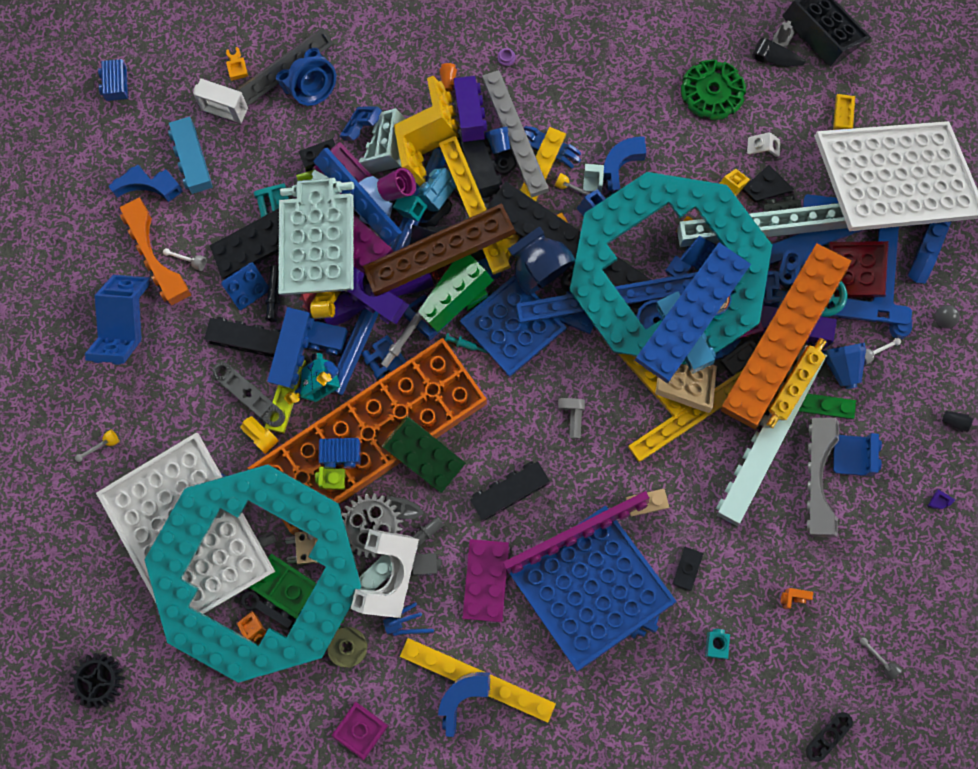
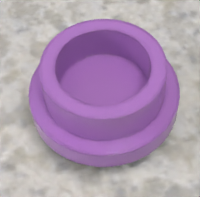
[498,48,515,66]

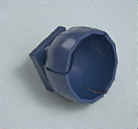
[508,226,576,295]

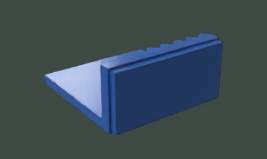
[680,236,716,271]

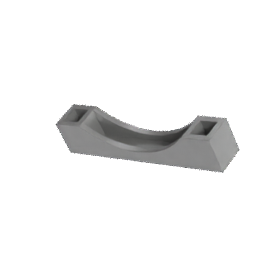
[807,418,839,538]

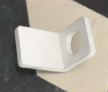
[747,132,780,157]

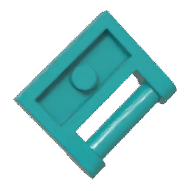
[253,183,289,218]

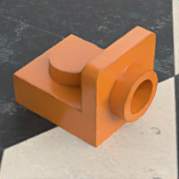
[781,588,813,609]
[237,611,267,645]

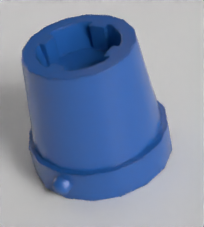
[484,127,511,154]

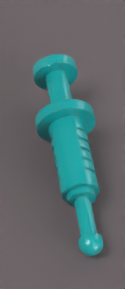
[445,333,486,353]

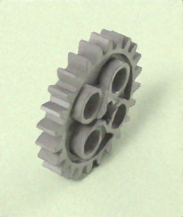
[341,493,403,558]

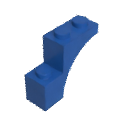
[108,165,183,202]

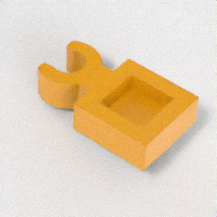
[226,47,249,81]

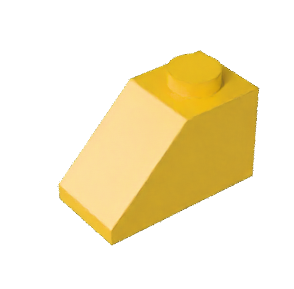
[719,169,750,196]

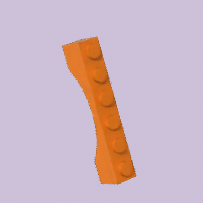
[119,197,191,306]

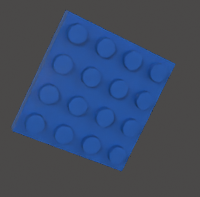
[460,275,567,378]

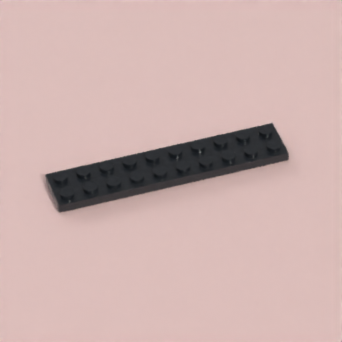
[486,181,651,315]

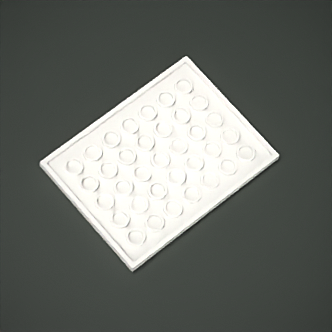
[814,121,978,231]
[96,433,275,614]

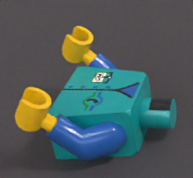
[284,353,340,405]

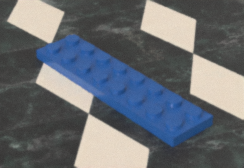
[634,242,751,383]

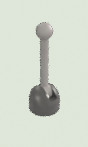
[860,638,902,681]

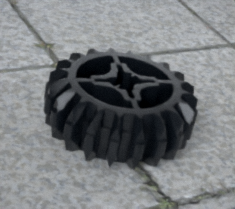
[68,653,126,709]

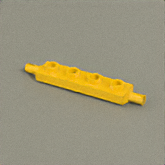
[766,338,827,428]

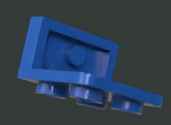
[833,433,882,477]

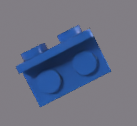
[221,262,269,310]

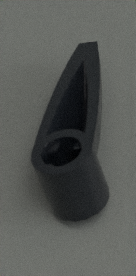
[752,38,806,66]

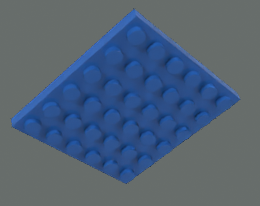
[509,505,677,672]

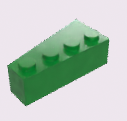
[418,255,494,333]

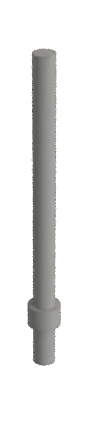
[381,272,446,368]

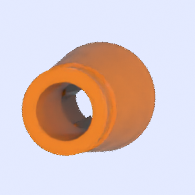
[439,63,457,91]

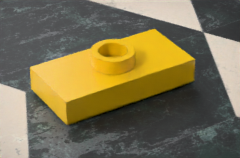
[833,94,855,130]

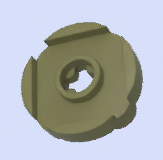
[328,627,368,668]

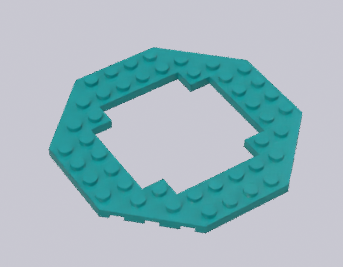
[570,172,772,366]
[144,464,362,683]

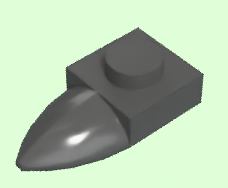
[386,496,424,519]

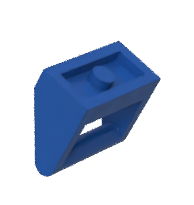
[403,295,451,341]

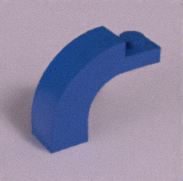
[603,136,646,195]
[438,672,490,737]

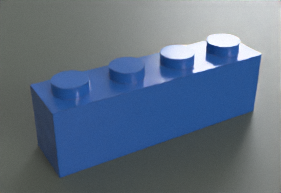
[267,307,314,389]

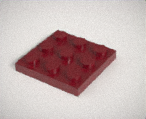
[829,241,889,297]

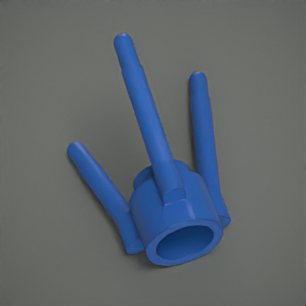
[383,602,434,636]

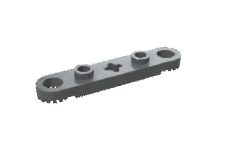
[212,362,285,427]

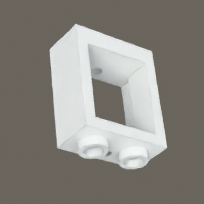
[193,79,248,123]

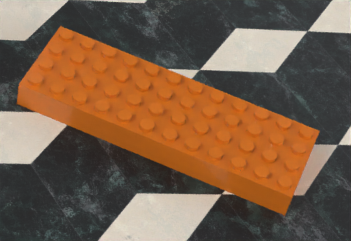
[248,338,487,535]

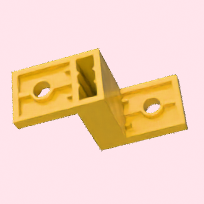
[394,75,459,186]

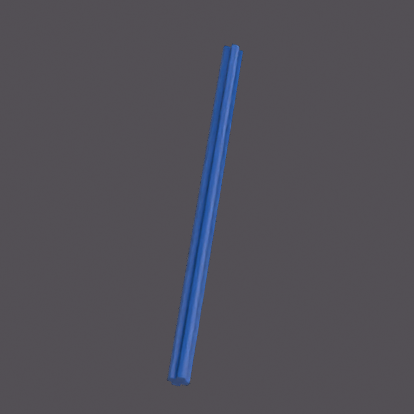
[332,147,446,396]

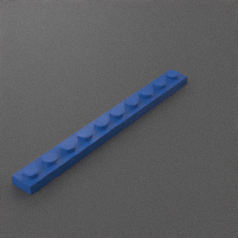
[516,272,697,323]

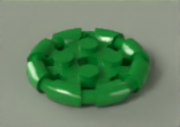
[681,59,746,120]

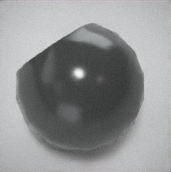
[935,305,960,328]

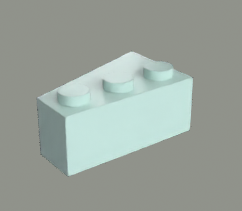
[359,108,406,173]

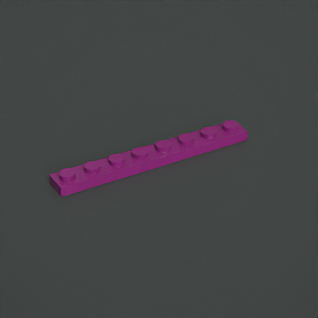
[503,491,650,574]

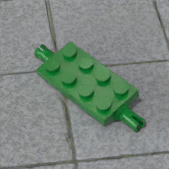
[250,553,345,629]

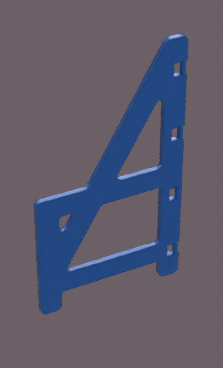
[730,194,913,325]

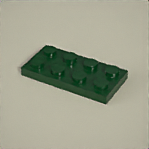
[382,416,466,493]

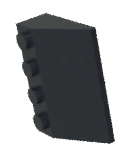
[782,0,871,67]

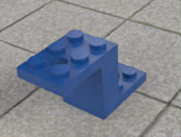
[85,275,150,365]

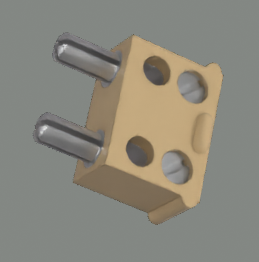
[285,531,320,565]

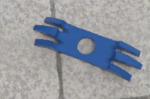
[524,126,581,168]

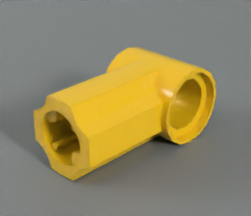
[240,416,279,454]

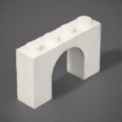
[351,529,419,618]

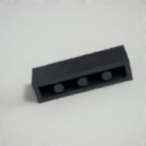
[457,129,502,198]
[204,317,281,358]
[470,461,550,522]

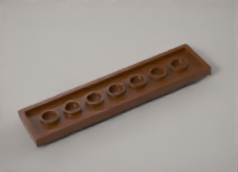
[363,203,516,297]

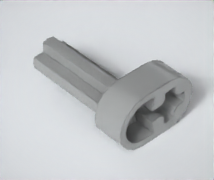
[772,21,794,48]
[558,398,585,439]

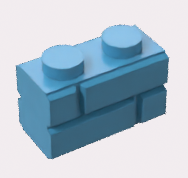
[417,168,457,212]

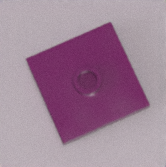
[331,702,389,760]

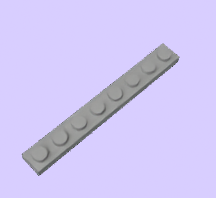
[482,70,549,198]

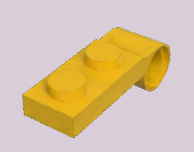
[310,291,341,319]

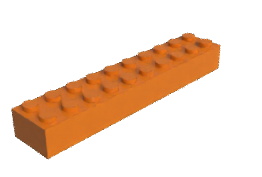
[721,243,851,430]

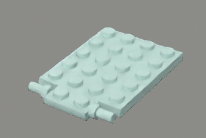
[278,178,354,295]

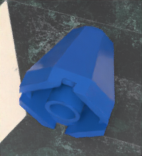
[822,343,866,389]

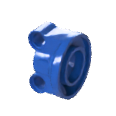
[276,48,337,106]

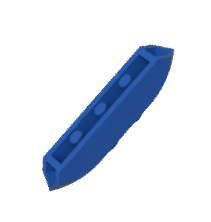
[908,221,951,283]

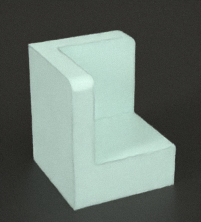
[583,164,604,192]

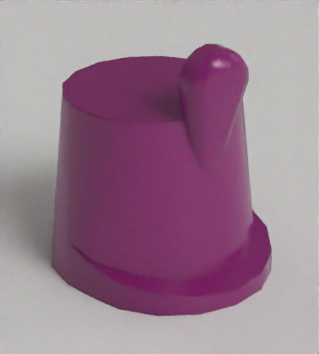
[377,168,416,201]

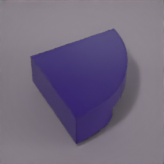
[928,489,955,509]

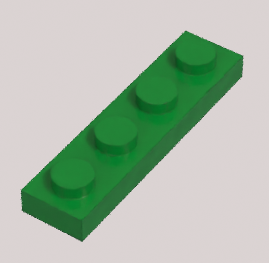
[798,393,856,419]

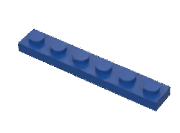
[313,148,402,245]

